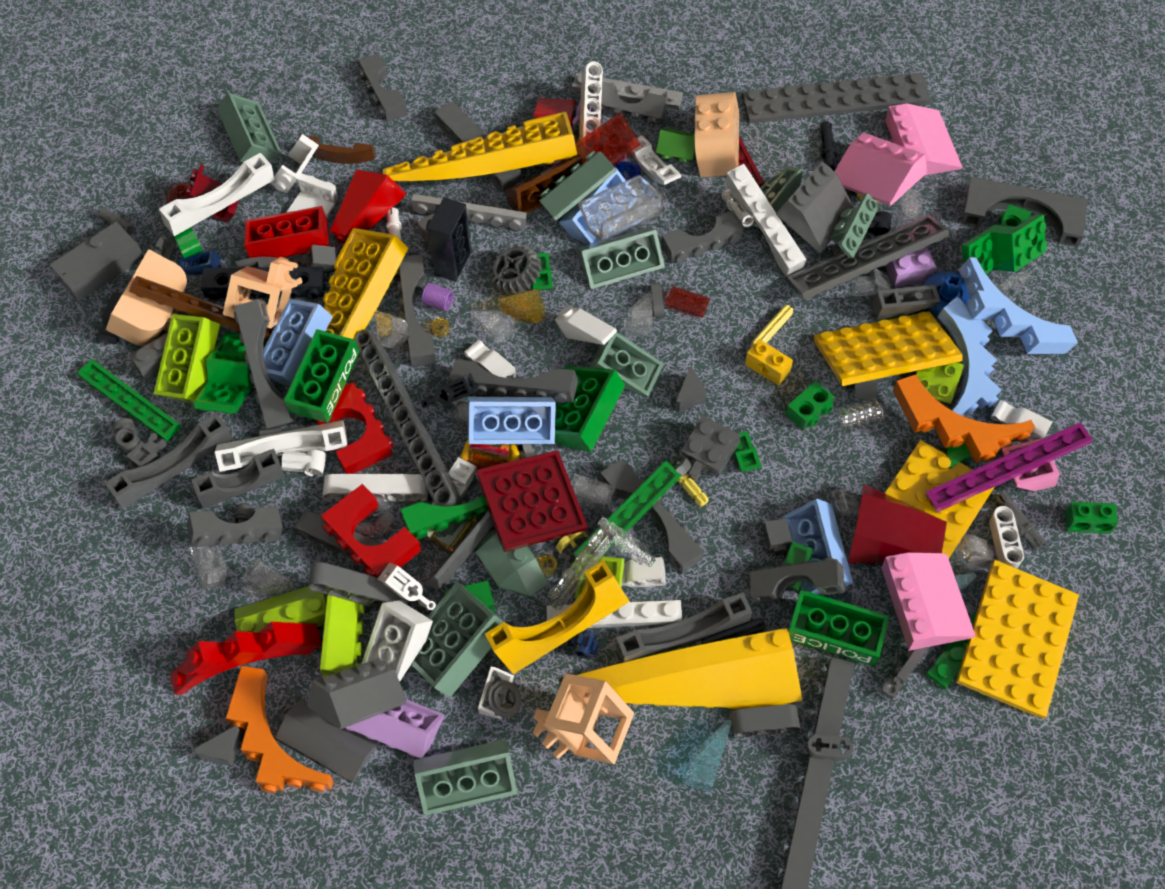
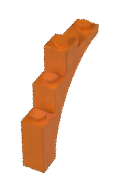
[893,375,1035,463]
[226,666,334,793]

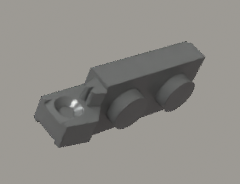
[881,647,928,700]

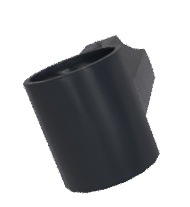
[867,211,892,236]

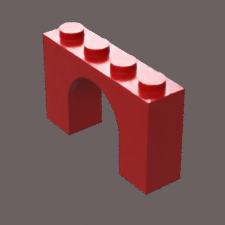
[315,382,394,474]
[321,484,421,578]

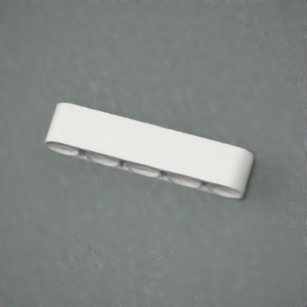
[578,62,603,156]
[322,474,428,501]

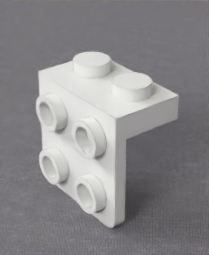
[287,173,339,218]

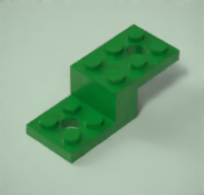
[962,214,1047,274]
[194,332,266,414]

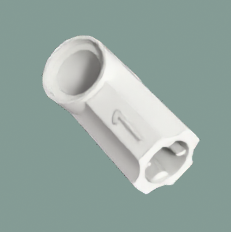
[282,450,327,477]

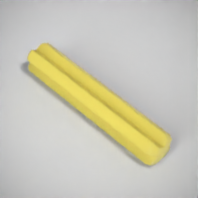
[751,305,793,346]

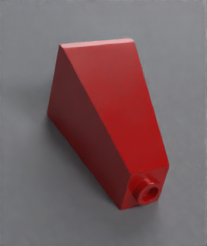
[330,169,406,244]

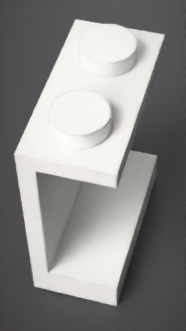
[270,134,319,194]

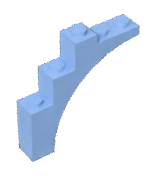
[959,257,1078,354]
[938,297,1001,416]

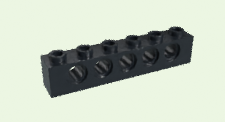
[201,267,326,300]

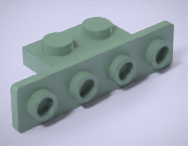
[830,193,879,259]

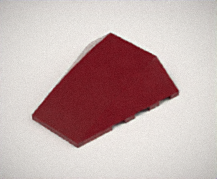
[848,484,947,564]

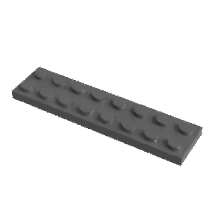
[787,214,949,300]

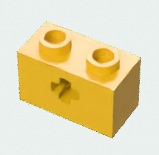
[745,339,793,386]

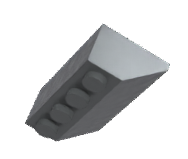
[307,659,406,730]

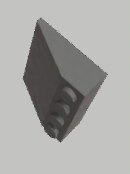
[776,161,854,253]

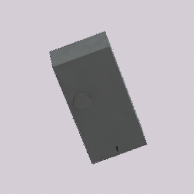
[49,221,144,302]

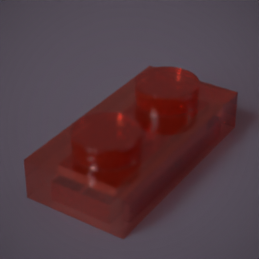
[665,286,710,318]

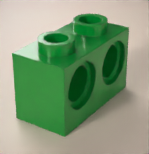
[785,381,835,431]
[1064,502,1118,534]

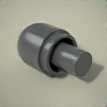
[234,503,254,523]

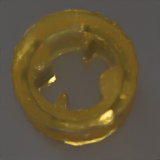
[431,318,450,338]
[538,554,557,576]

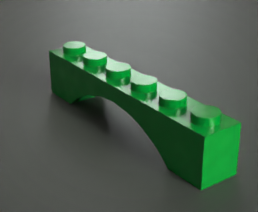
[400,495,489,539]

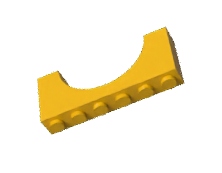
[485,560,630,674]

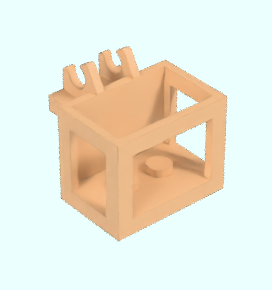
[223,257,302,328]
[533,673,634,764]

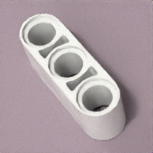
[989,506,1024,569]

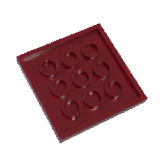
[475,450,588,552]

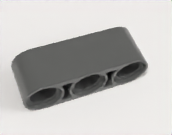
[730,704,801,738]

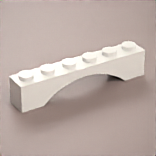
[159,153,275,236]
[725,164,806,277]
[215,420,348,472]

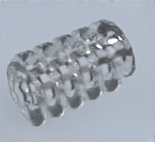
[836,398,884,432]

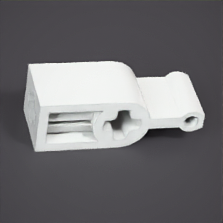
[464,340,516,379]
[991,400,1052,441]
[622,557,666,587]
[378,563,436,610]

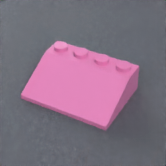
[885,104,962,175]
[834,132,927,206]
[881,553,975,651]

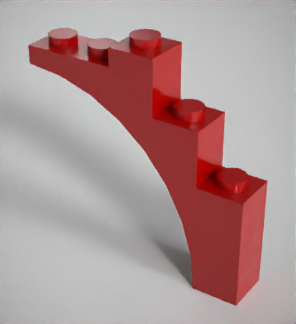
[170,621,322,695]

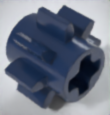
[570,630,599,658]

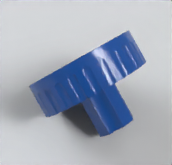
[924,271,970,320]

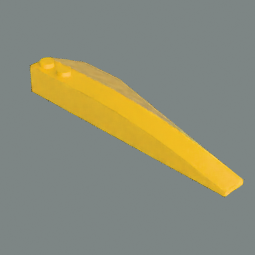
[383,112,577,181]
[323,228,408,340]
[577,628,802,709]

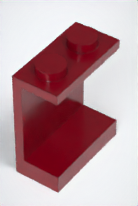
[184,164,239,223]

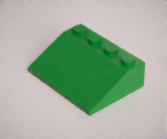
[554,366,625,452]

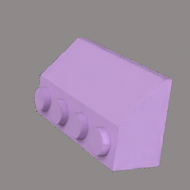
[345,699,445,758]

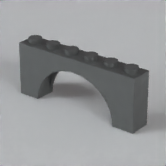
[961,176,1088,247]

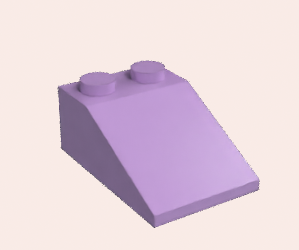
[885,247,936,288]

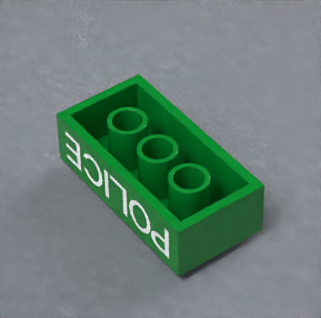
[284,329,360,423]
[788,590,890,667]

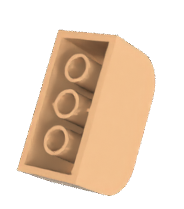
[695,92,739,177]
[106,250,187,346]

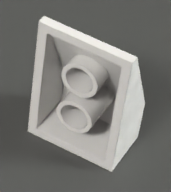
[362,600,433,682]

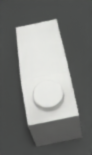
[555,307,617,345]

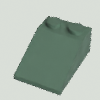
[589,332,664,397]

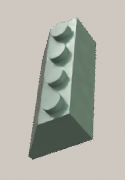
[217,93,282,163]
[538,151,617,220]
[576,227,665,289]
[413,739,518,816]

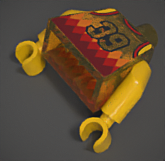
[460,440,520,468]

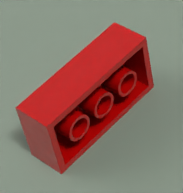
[244,206,329,258]

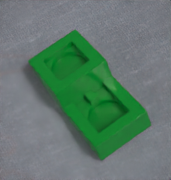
[532,253,553,291]
[733,431,762,473]

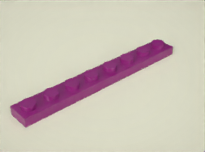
[925,422,1092,513]

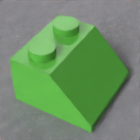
[656,128,696,163]

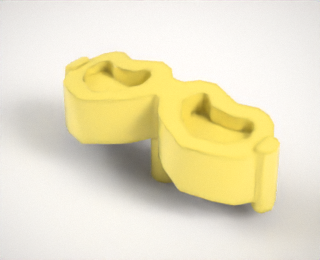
[555,531,588,554]

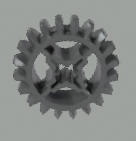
[489,244,542,296]

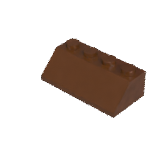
[506,156,583,214]

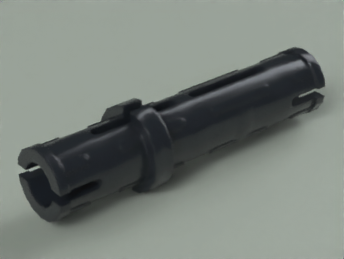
[820,121,837,171]

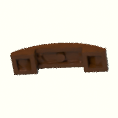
[299,135,375,164]

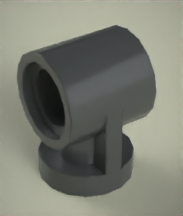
[112,418,141,454]

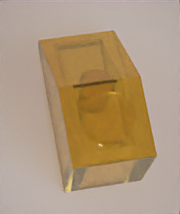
[500,289,546,324]

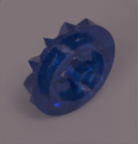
[614,161,642,186]

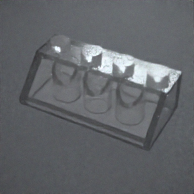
[578,175,664,242]

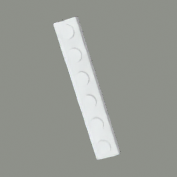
[547,600,682,628]

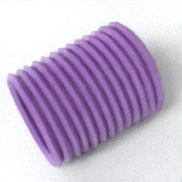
[422,283,454,311]

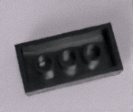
[426,197,472,282]

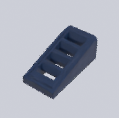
[178,250,221,275]

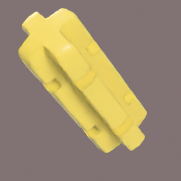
[678,473,708,507]

